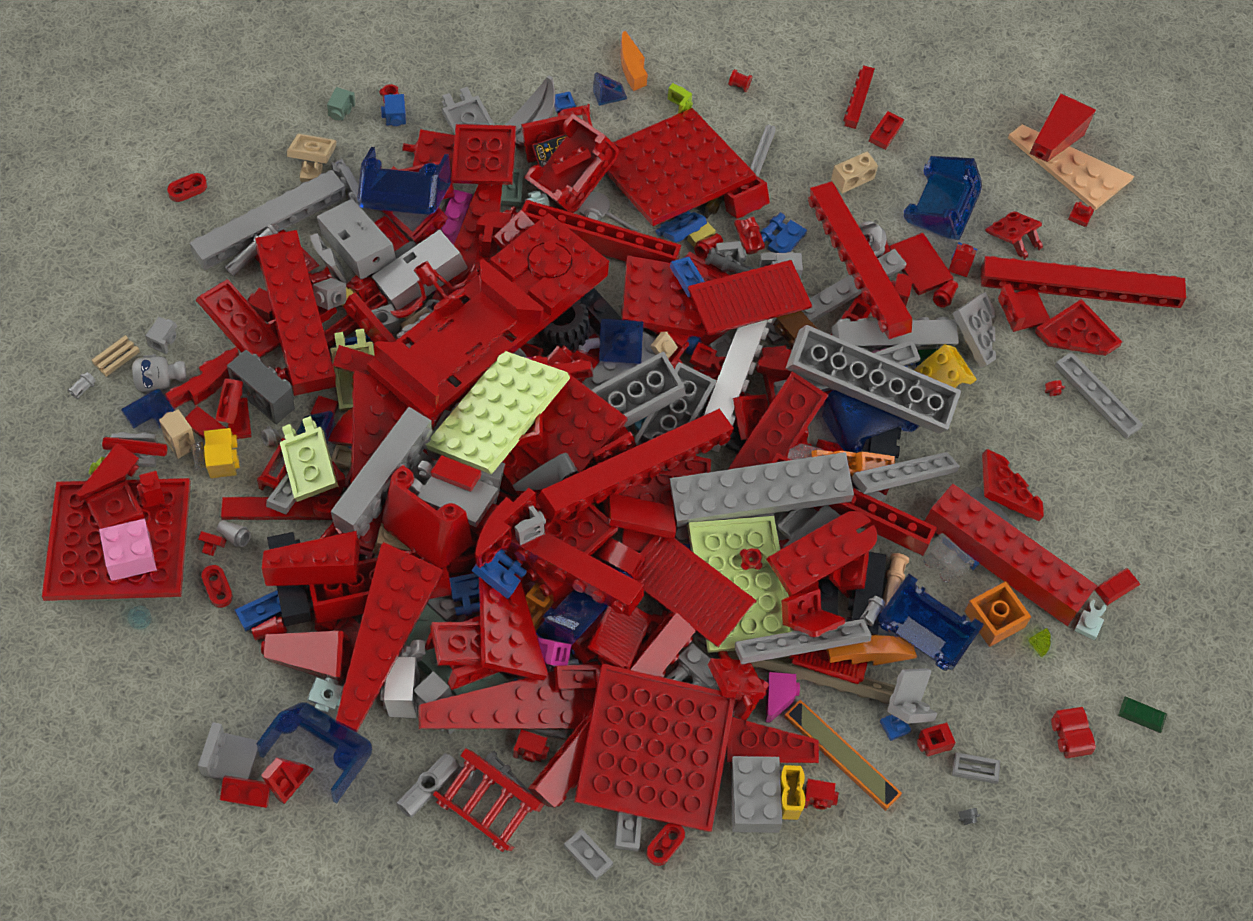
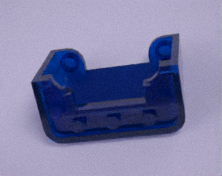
[904,156,982,240]
[822,390,920,453]
[878,574,984,671]

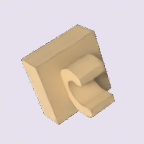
[300,161,323,182]

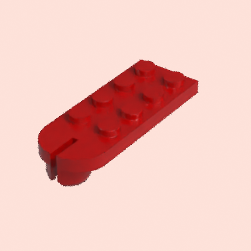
[766,511,877,596]

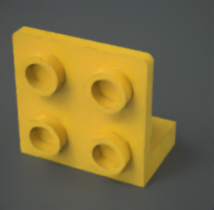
[914,344,977,388]

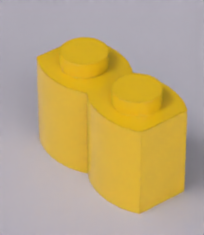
[780,765,805,820]

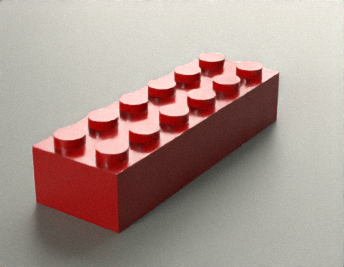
[309,550,452,624]

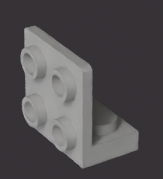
[887,668,937,724]
[198,722,260,780]

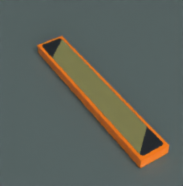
[784,700,902,811]

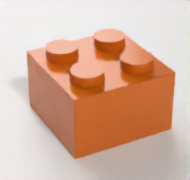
[964,581,1031,647]

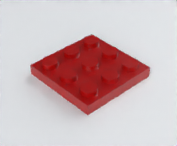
[451,124,516,185]

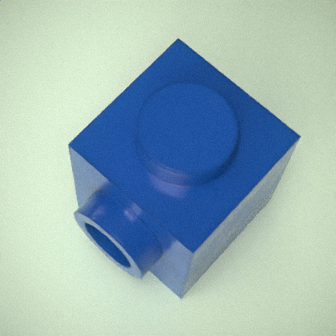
[381,94,406,126]

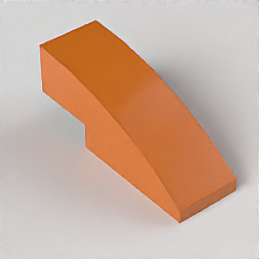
[621,31,648,91]

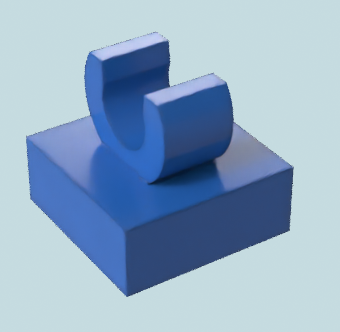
[880,714,911,741]

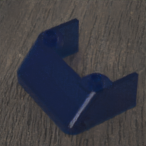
[357,147,451,214]
[536,561,633,646]
[256,702,372,804]

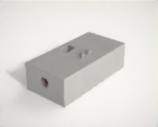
[317,199,396,279]
[372,230,468,310]

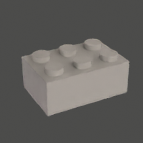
[730,756,782,833]

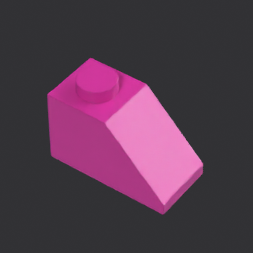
[765,672,800,723]

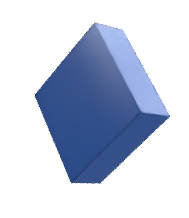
[554,91,576,114]

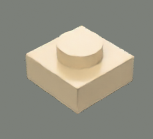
[650,332,678,359]

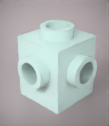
[307,677,343,712]

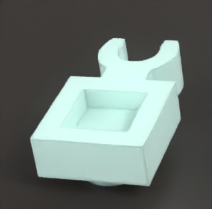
[1074,600,1106,640]

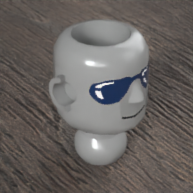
[132,354,187,394]

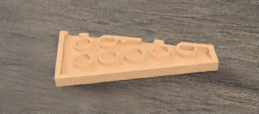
[1008,124,1134,211]

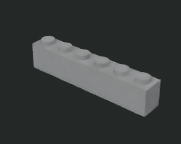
[831,317,959,351]

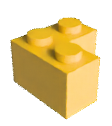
[204,428,240,478]

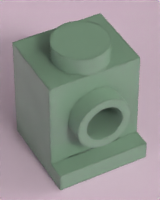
[327,87,355,120]

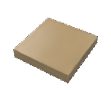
[287,134,336,164]

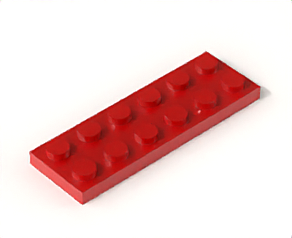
[727,371,828,470]

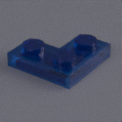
[121,389,175,431]

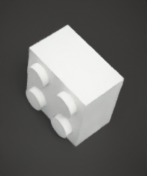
[381,657,420,718]

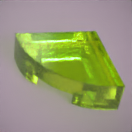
[1028,628,1051,658]

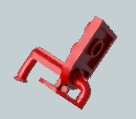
[521,104,593,163]

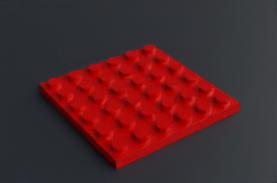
[606,108,756,226]
[42,478,191,601]
[574,664,735,832]

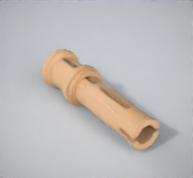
[880,553,910,619]

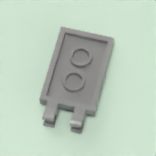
[442,87,494,135]
[408,460,499,527]

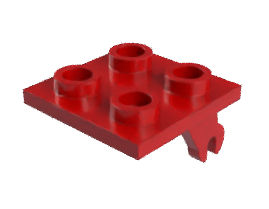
[985,211,1043,260]

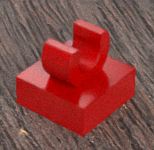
[1068,202,1094,227]
[198,531,227,556]

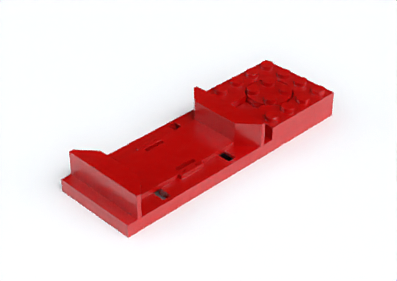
[367,213,609,420]

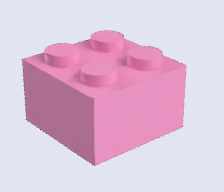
[99,519,157,581]

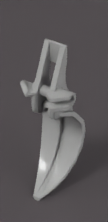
[505,75,555,146]

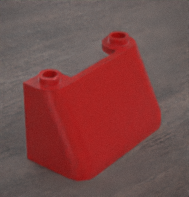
[524,113,619,213]
[382,465,473,568]

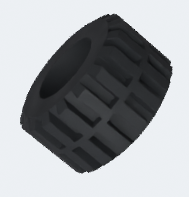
[538,300,591,351]

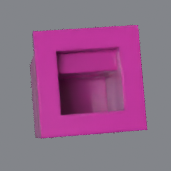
[538,638,572,666]

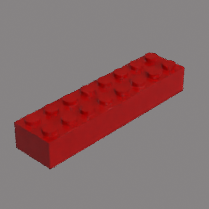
[255,230,336,396]
[924,484,1097,626]

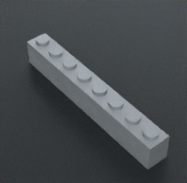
[190,170,346,271]

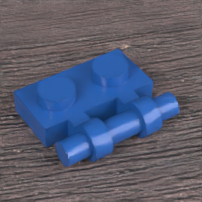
[656,211,707,243]
[760,212,807,253]
[472,549,527,599]
[449,573,480,616]

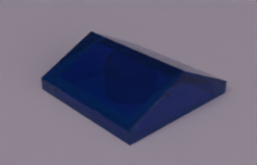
[599,319,644,364]

